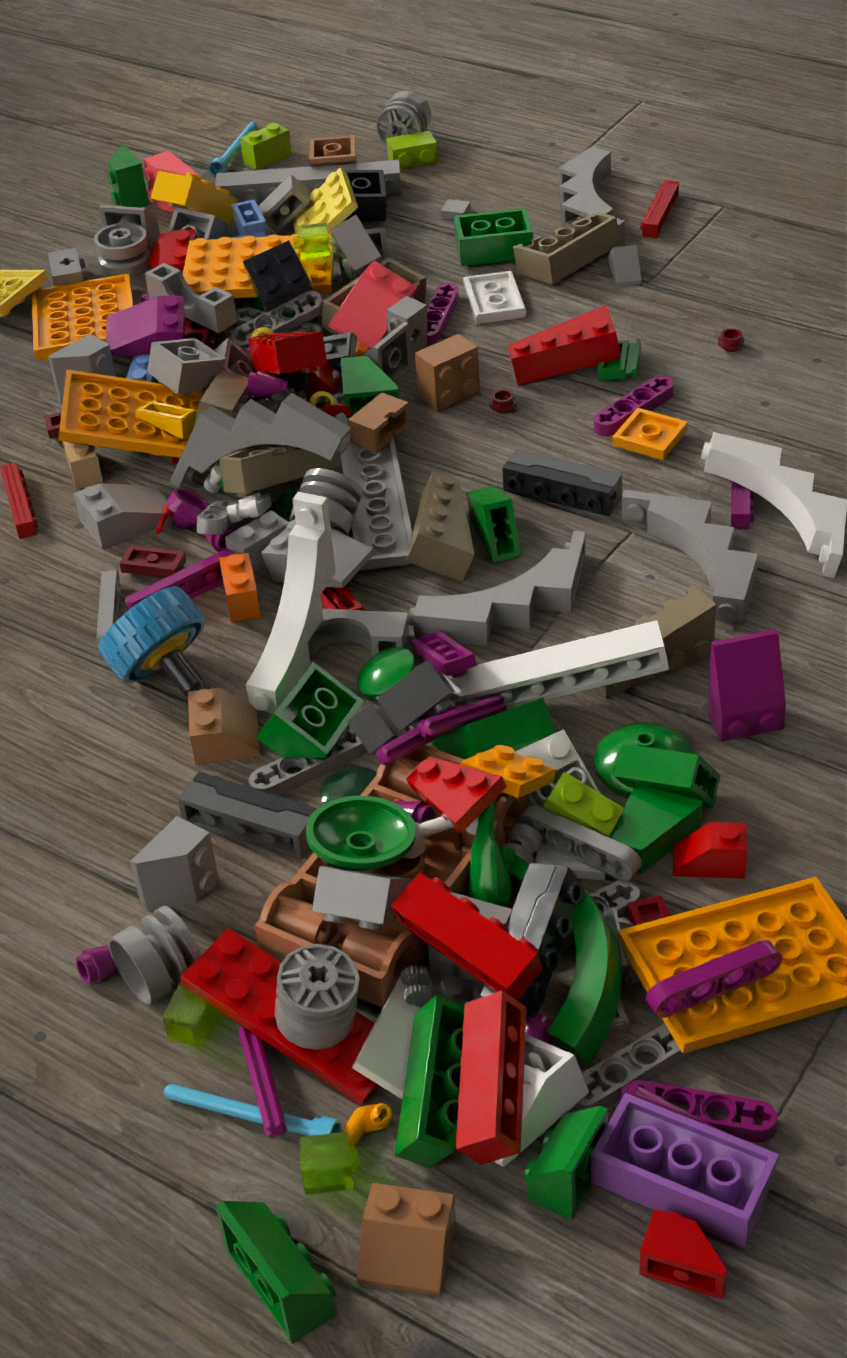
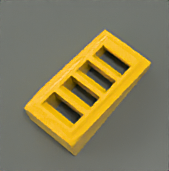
[136,401,197,439]

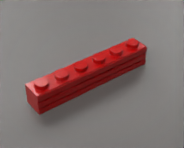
[640,180,679,238]
[0,462,38,539]

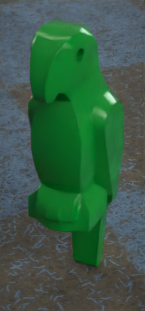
[468,803,515,907]

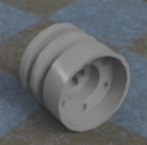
[376,91,431,146]
[289,468,363,536]
[108,905,202,1005]
[275,944,360,1050]

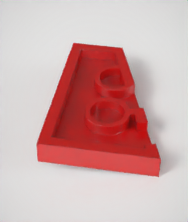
[406,757,507,834]

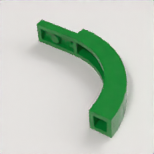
[508,855,622,1066]

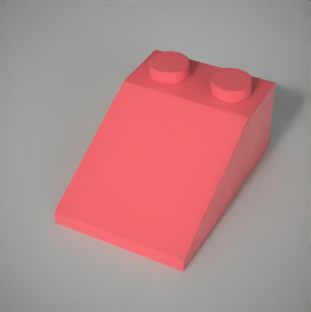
[143,151,202,212]
[328,260,417,351]

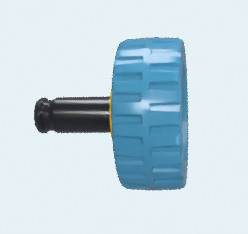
[98,586,211,697]

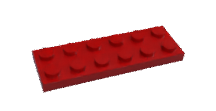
[180,928,380,1107]

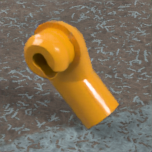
[337,1103,393,1150]

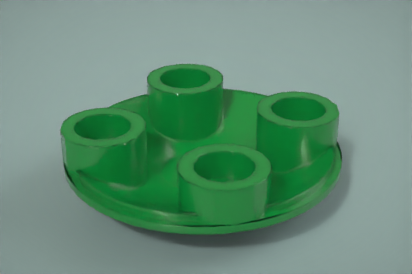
[357,647,414,700]

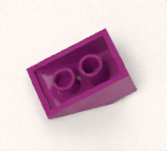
[106,296,186,356]
[708,629,786,742]

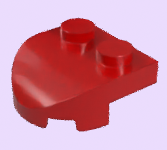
[148,229,197,271]

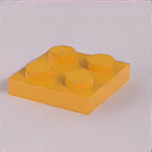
[612,408,688,460]
[460,745,556,798]

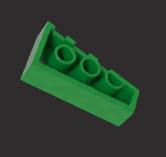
[395,995,465,1168]

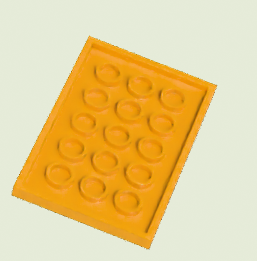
[183,232,334,298]
[32,274,134,361]
[58,370,217,464]
[617,877,847,1054]

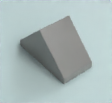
[607,245,641,287]

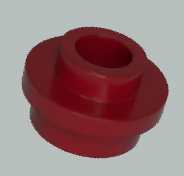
[718,328,745,352]
[489,389,517,413]

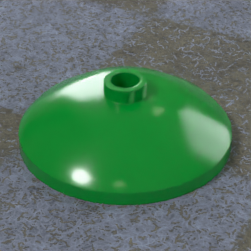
[594,722,694,797]
[306,796,416,871]

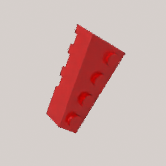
[507,305,621,385]
[248,331,328,374]

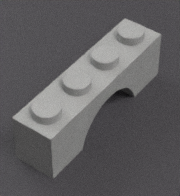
[145,263,237,333]
[308,609,410,657]

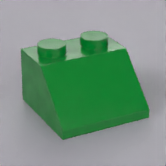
[107,145,149,208]
[524,1106,608,1219]

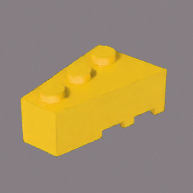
[150,171,238,227]

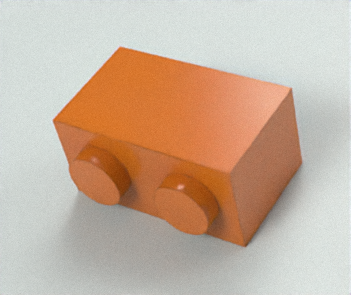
[219,553,261,623]

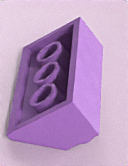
[591,1093,779,1249]

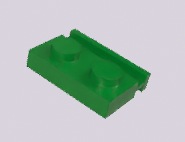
[597,339,641,381]

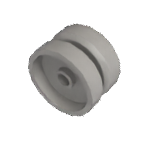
[94,222,150,278]

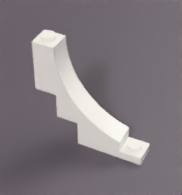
[701,432,847,578]
[246,492,336,713]

